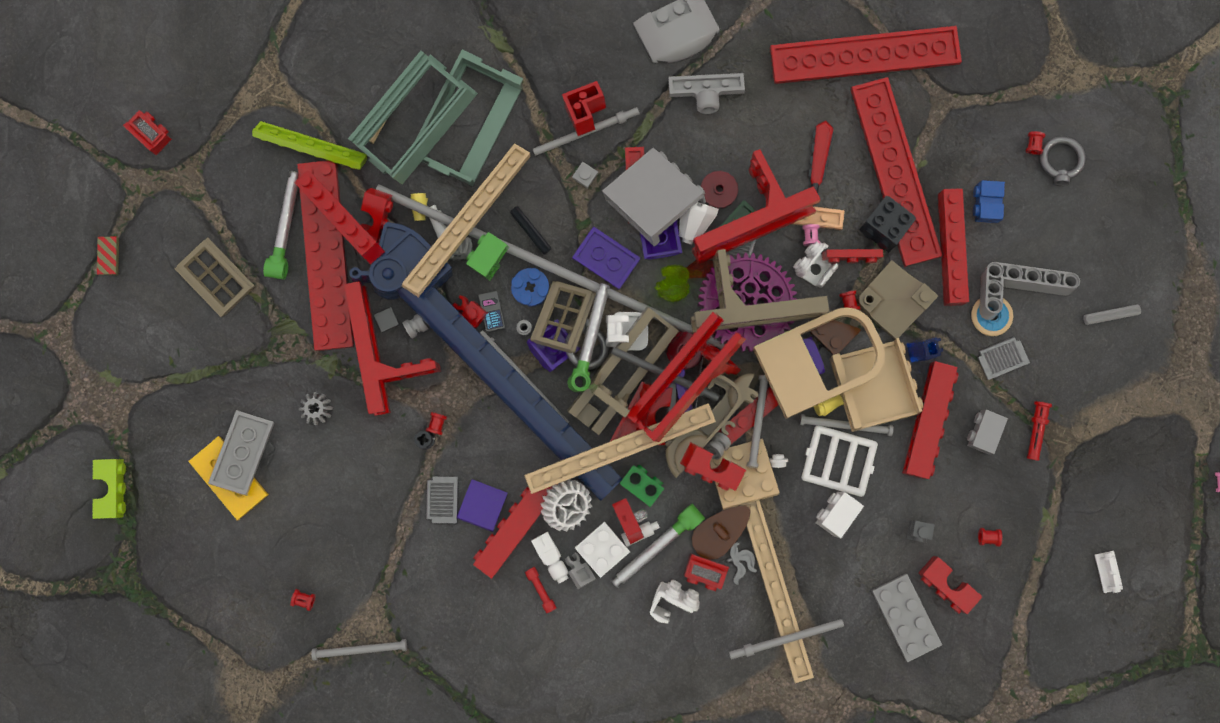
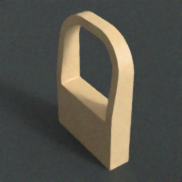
[753,308,885,419]

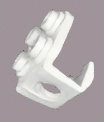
[793,241,838,288]
[606,312,648,351]
[650,580,700,623]

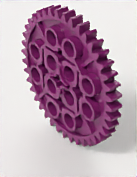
[698,253,797,353]

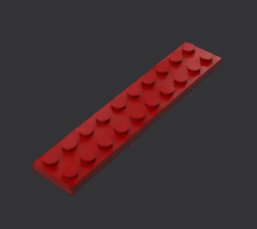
[770,26,962,84]
[851,77,942,267]
[297,160,354,351]

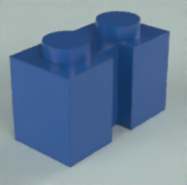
[973,180,1005,223]

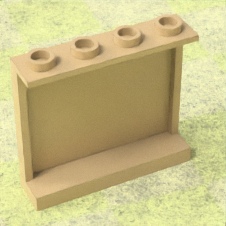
[829,338,923,432]

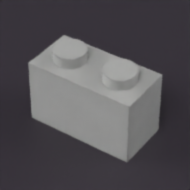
[967,410,1008,455]

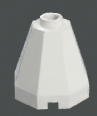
[679,202,719,245]

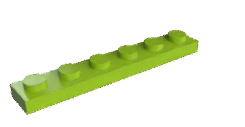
[252,121,367,170]

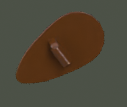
[692,506,751,560]

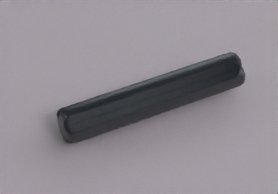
[510,206,551,255]

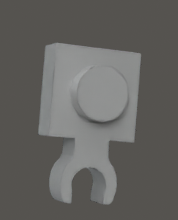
[565,552,596,589]

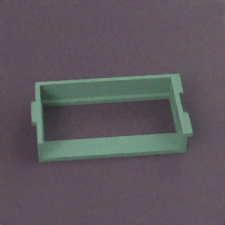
[415,49,523,187]
[348,51,478,184]

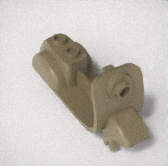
[665,368,758,478]

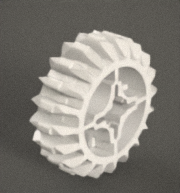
[540,479,592,532]

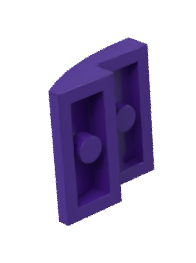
[457,479,508,532]

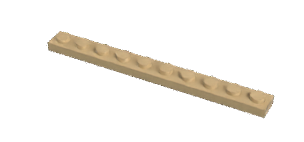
[402,144,530,297]
[525,403,716,494]
[740,500,814,683]

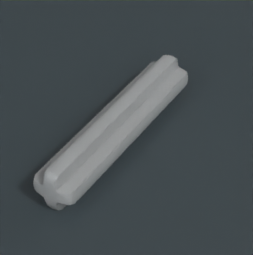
[1083,304,1141,325]

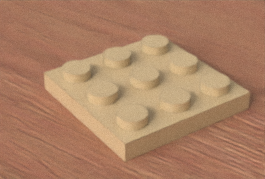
[710,439,779,510]

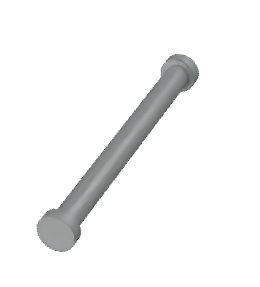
[746,375,768,468]
[799,414,893,436]
[311,639,407,661]

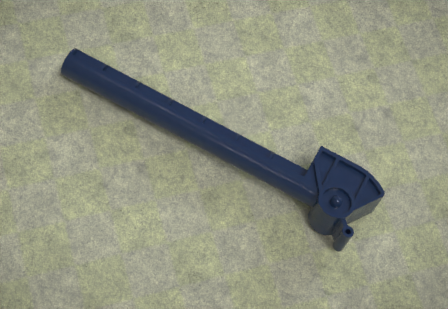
[349,222,623,501]

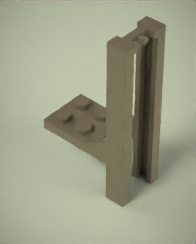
[690,249,829,334]
[567,307,679,435]

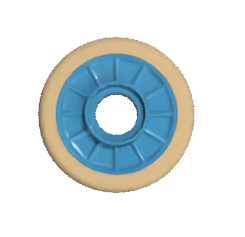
[971,298,1013,336]

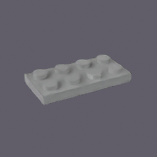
[208,410,274,496]
[871,573,942,662]

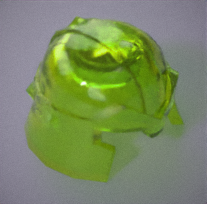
[654,265,690,302]

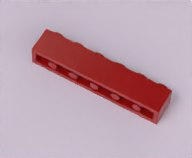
[294,170,385,264]
[938,189,969,306]
[902,361,958,479]
[473,484,558,579]

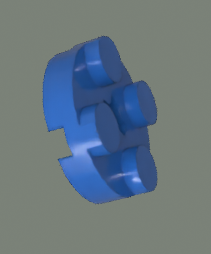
[511,268,549,307]

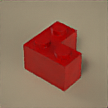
[562,81,606,136]

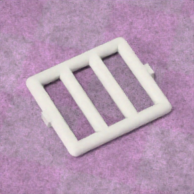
[801,425,878,497]

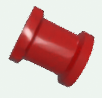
[1025,131,1046,155]
[839,291,861,310]
[425,412,447,435]
[978,528,1002,546]
[290,589,316,611]

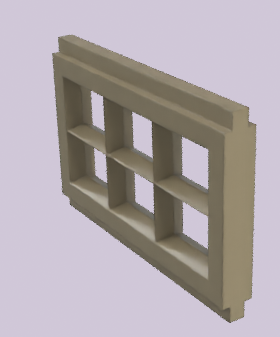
[175,238,255,318]
[530,281,596,353]

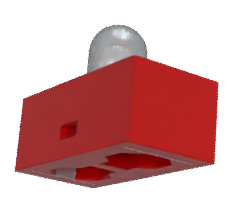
[612,498,648,544]

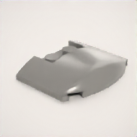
[633,0,720,63]

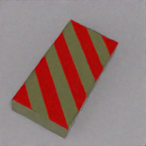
[97,236,119,275]

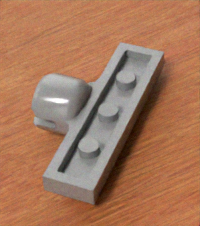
[668,73,745,114]

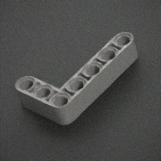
[979,262,1080,320]

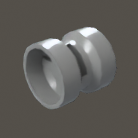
[402,314,428,339]
[704,432,731,460]

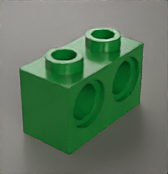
[619,465,665,507]

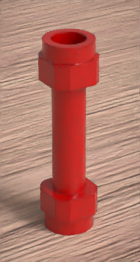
[525,567,557,613]

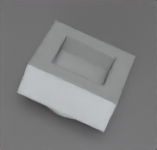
[572,162,598,189]

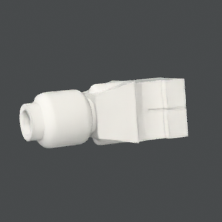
[531,531,569,584]

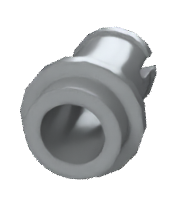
[516,320,532,336]

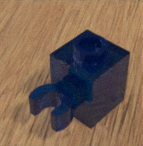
[907,337,943,362]

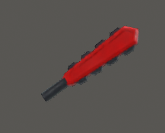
[808,121,835,205]

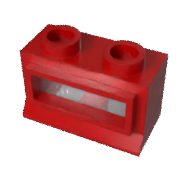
[123,110,172,155]
[684,553,729,591]

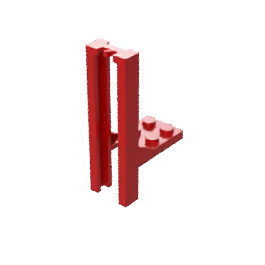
[692,149,821,264]
[344,281,441,416]
[627,312,746,442]

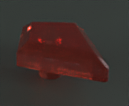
[678,260,714,278]

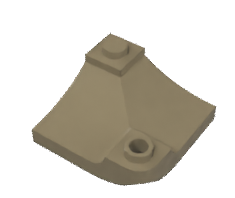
[858,260,938,340]

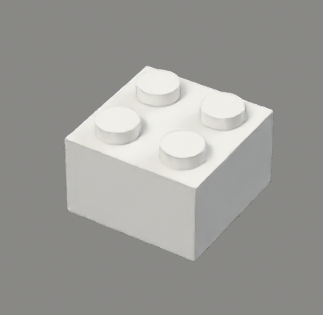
[816,492,864,538]
[575,521,630,578]

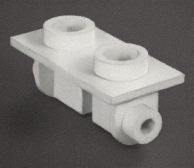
[1095,551,1123,593]

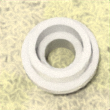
[769,454,788,468]

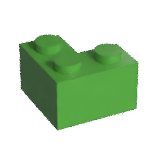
[466,232,509,281]

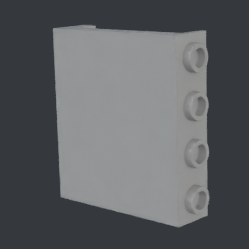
[602,148,706,246]

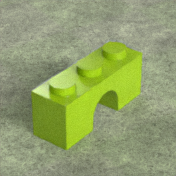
[93,459,126,519]

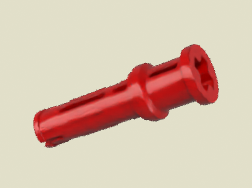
[1027,401,1052,461]

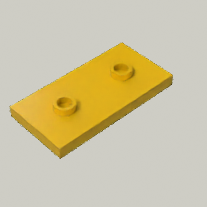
[188,436,269,520]

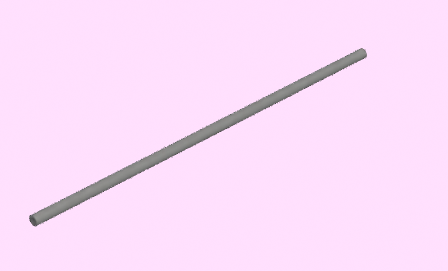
[376,184,727,349]

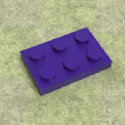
[572,226,641,290]

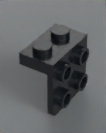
[859,196,916,253]

